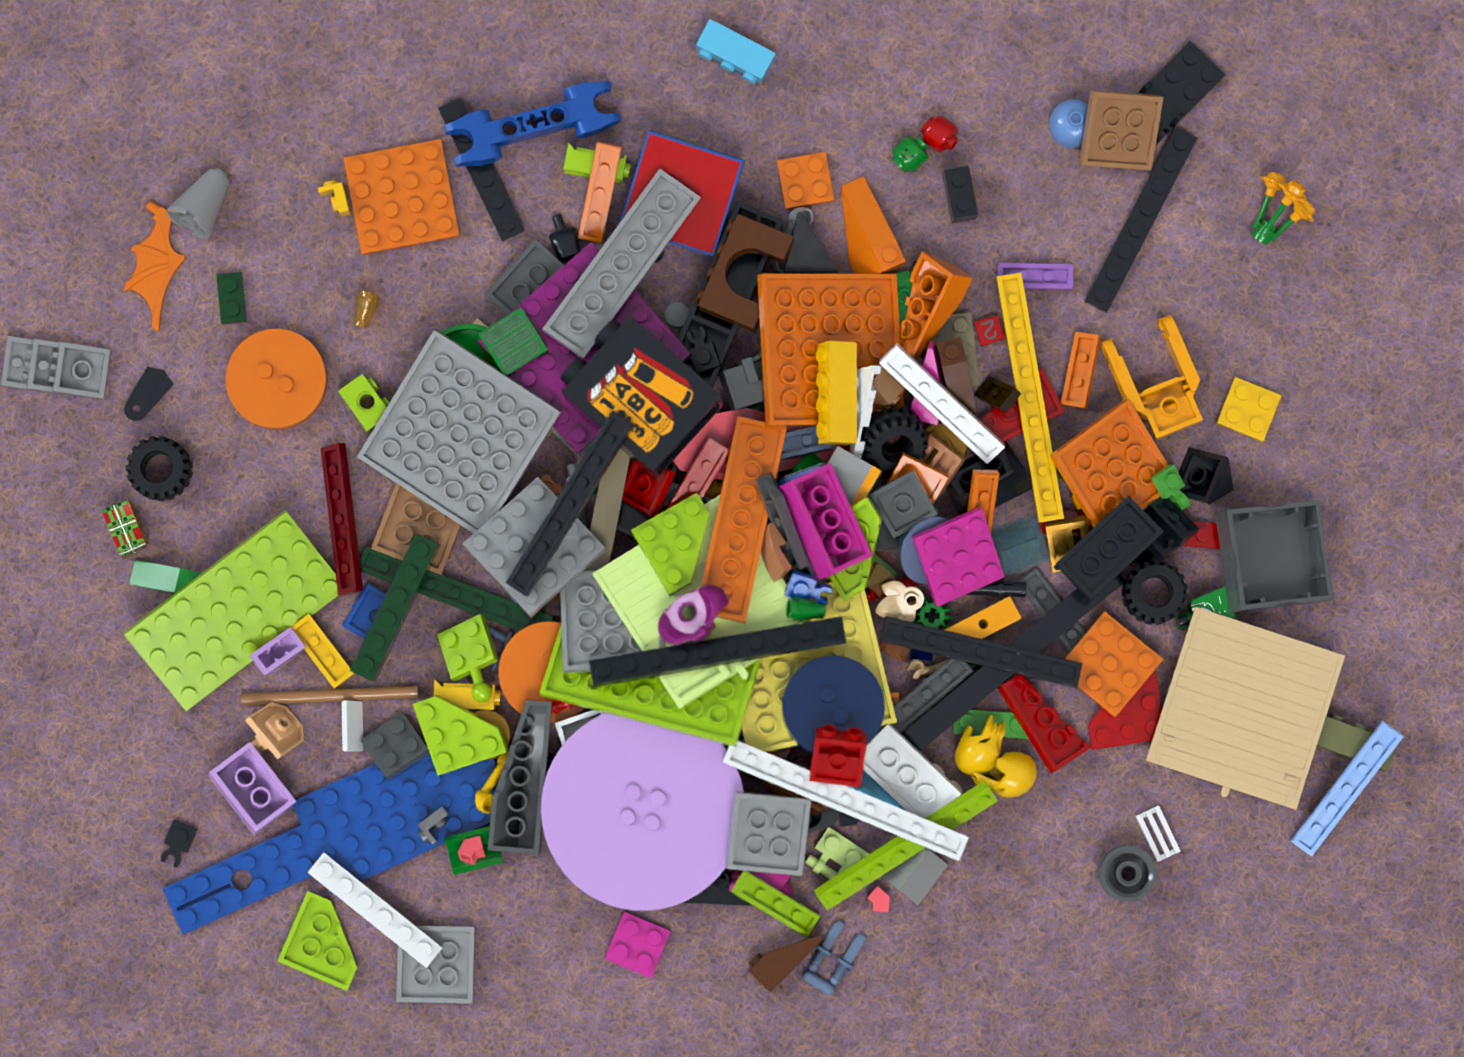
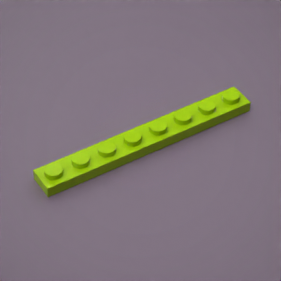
[814,780,998,911]

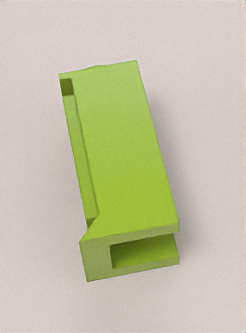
[564,142,631,184]

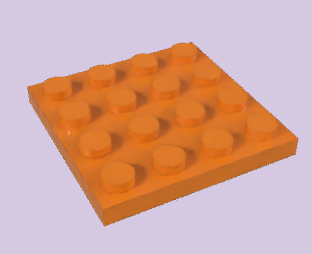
[343,139,460,255]
[1049,399,1168,528]

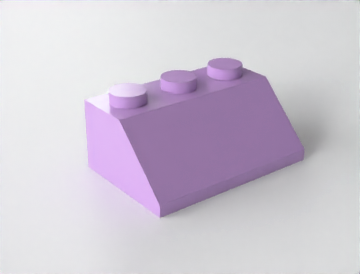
[208,742,296,836]

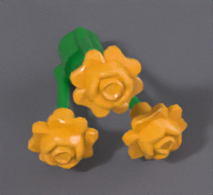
[1251,172,1315,245]

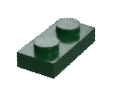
[216,272,247,325]

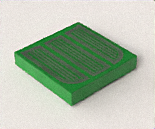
[478,307,548,376]

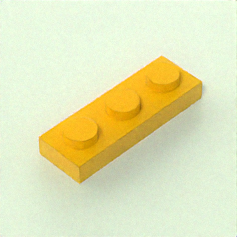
[291,614,355,689]

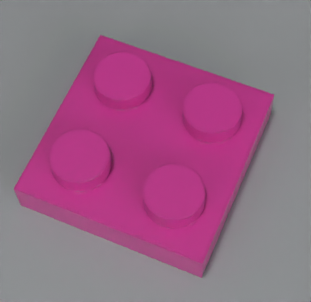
[604,911,671,978]

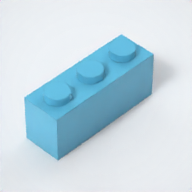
[696,19,776,84]

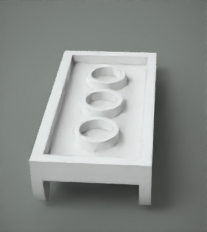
[863,724,963,819]

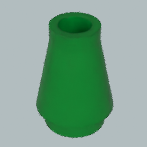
[786,596,825,621]

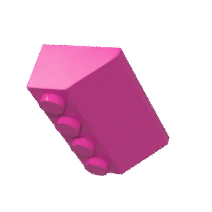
[777,463,873,580]

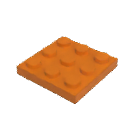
[1065,611,1163,718]

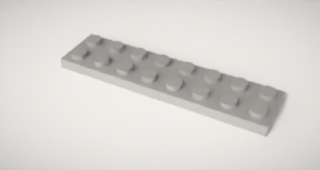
[542,169,701,359]

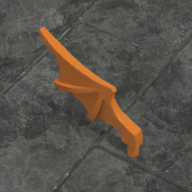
[124,200,185,332]

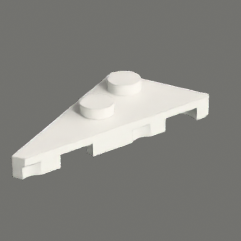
[850,366,881,459]

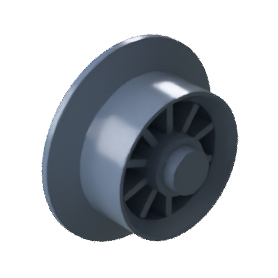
[898,516,949,584]

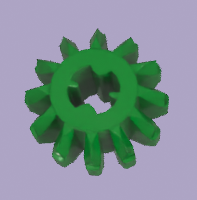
[912,596,953,630]

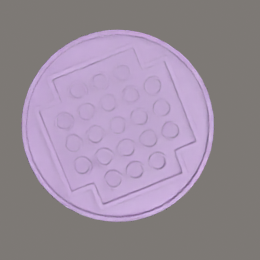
[541,713,744,911]

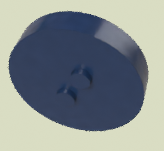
[782,656,885,755]

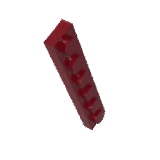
[320,443,363,596]

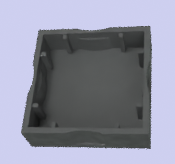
[1215,500,1334,613]

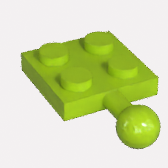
[437,614,499,703]

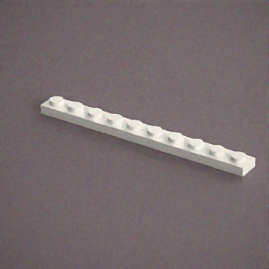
[723,741,969,861]

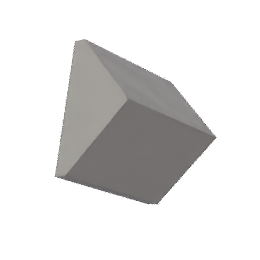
[881,848,948,905]

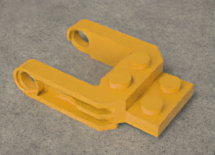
[1100,315,1203,440]

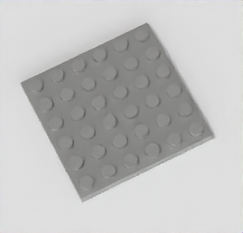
[357,329,562,534]

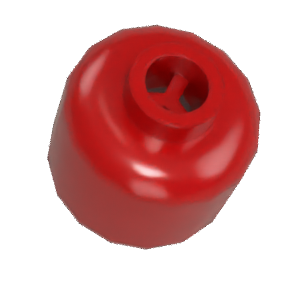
[921,116,959,153]

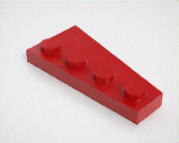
[971,367,1065,457]
[997,675,1091,774]

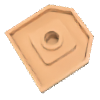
[245,702,304,759]

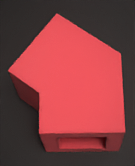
[457,836,486,865]
[867,886,890,912]

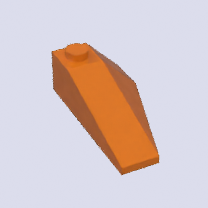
[841,176,906,274]
[900,251,973,360]

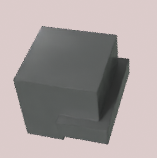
[718,357,764,411]

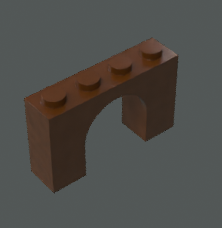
[696,214,794,333]

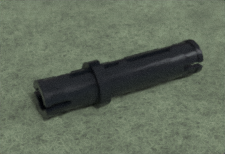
[966,579,1026,599]

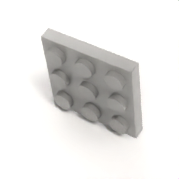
[726,791,811,876]
[396,925,475,1004]

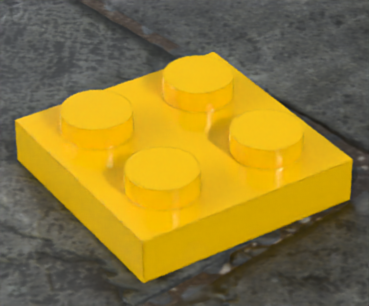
[1216,377,1282,442]

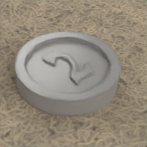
[665,302,689,327]

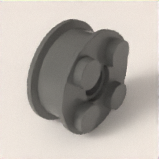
[1098,846,1157,902]

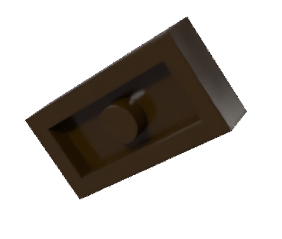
[974,376,1021,413]

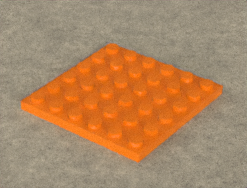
[757,274,904,426]

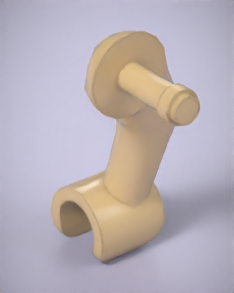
[907,659,948,679]

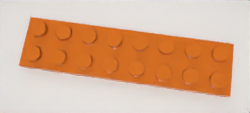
[695,416,787,624]

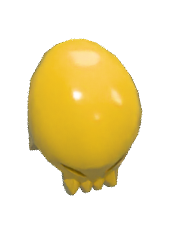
[954,715,1005,776]
[971,752,1037,798]

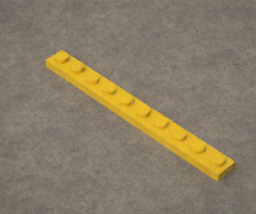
[996,273,1064,523]

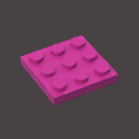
[911,507,1005,607]

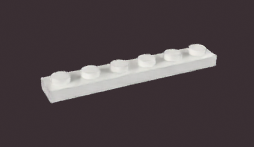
[879,343,1005,464]
[308,853,443,968]

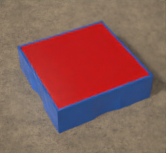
[620,130,746,257]

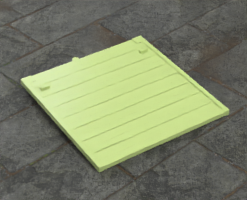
[592,494,811,710]

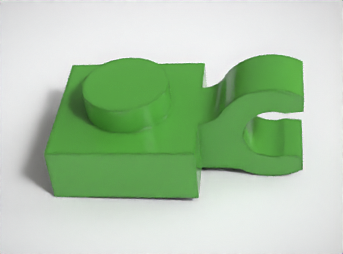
[1150,464,1191,510]

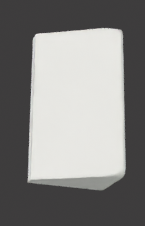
[342,700,363,752]

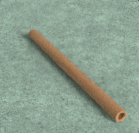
[241,685,419,706]

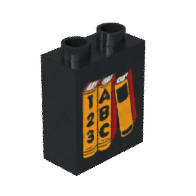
[560,316,724,479]

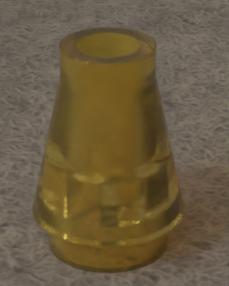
[353,290,380,328]

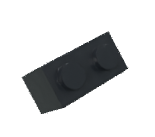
[942,166,978,223]

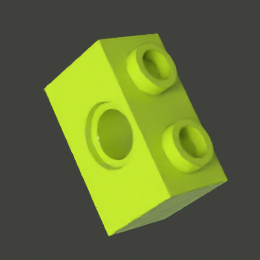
[338,374,389,434]

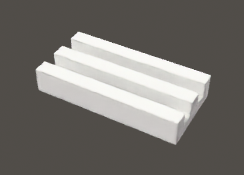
[1135,806,1181,862]

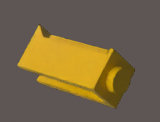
[434,679,501,711]

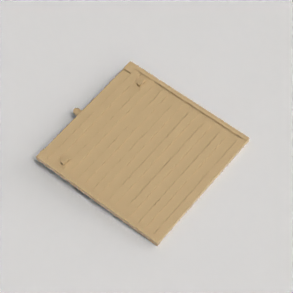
[1146,607,1345,810]

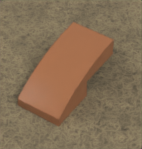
[761,522,792,582]

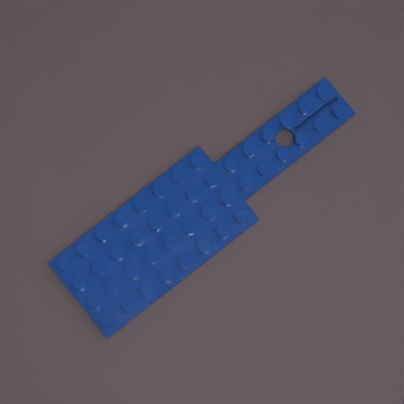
[162,741,499,935]

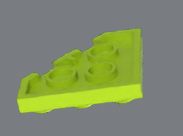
[631,493,710,596]
[829,496,882,601]
[413,695,509,776]
[277,891,358,991]

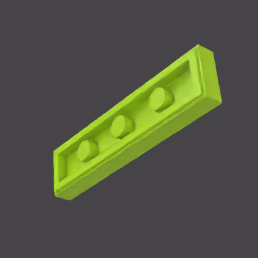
[731,870,820,938]

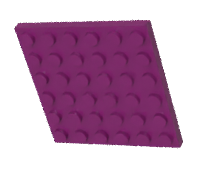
[478,242,691,454]

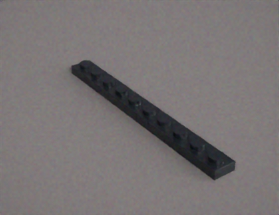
[589,616,847,688]

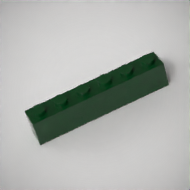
[350,533,441,682]

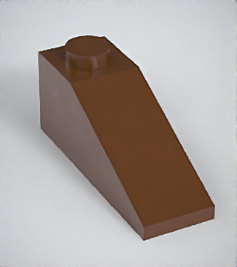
[935,337,977,414]
[748,934,824,992]

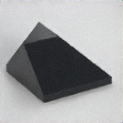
[1178,447,1234,504]

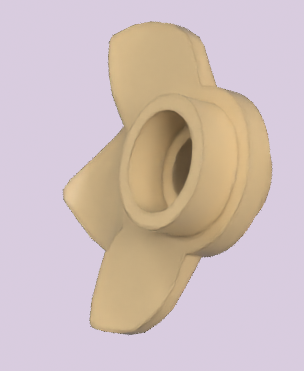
[875,580,924,622]

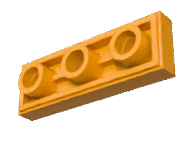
[945,596,1021,639]

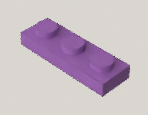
[997,263,1073,290]

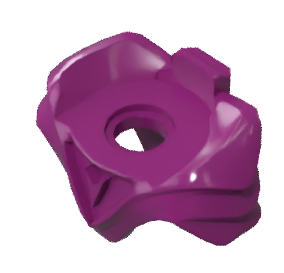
[658,585,729,645]

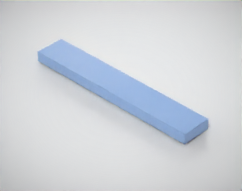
[1291,720,1404,856]

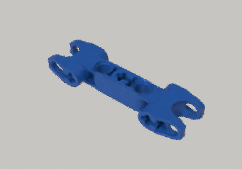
[444,81,622,167]

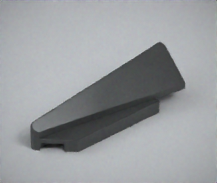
[755,472,827,585]

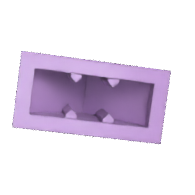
[250,627,305,676]

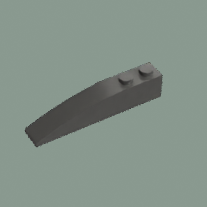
[488,700,552,855]

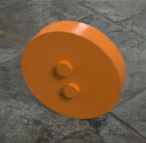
[226,329,328,430]
[498,621,585,723]

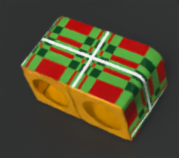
[101,500,149,559]

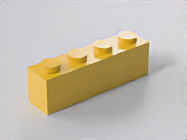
[816,341,857,446]

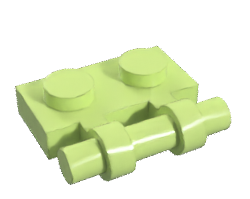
[805,827,869,879]

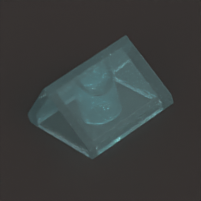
[991,514,1050,578]

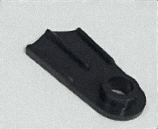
[124,367,173,421]

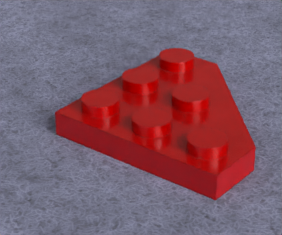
[1088,670,1162,750]

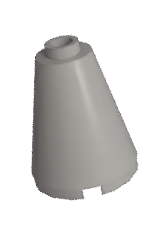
[167,168,230,239]

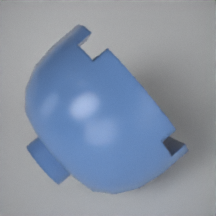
[1049,99,1088,149]

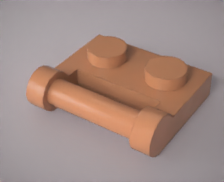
[919,433,966,500]

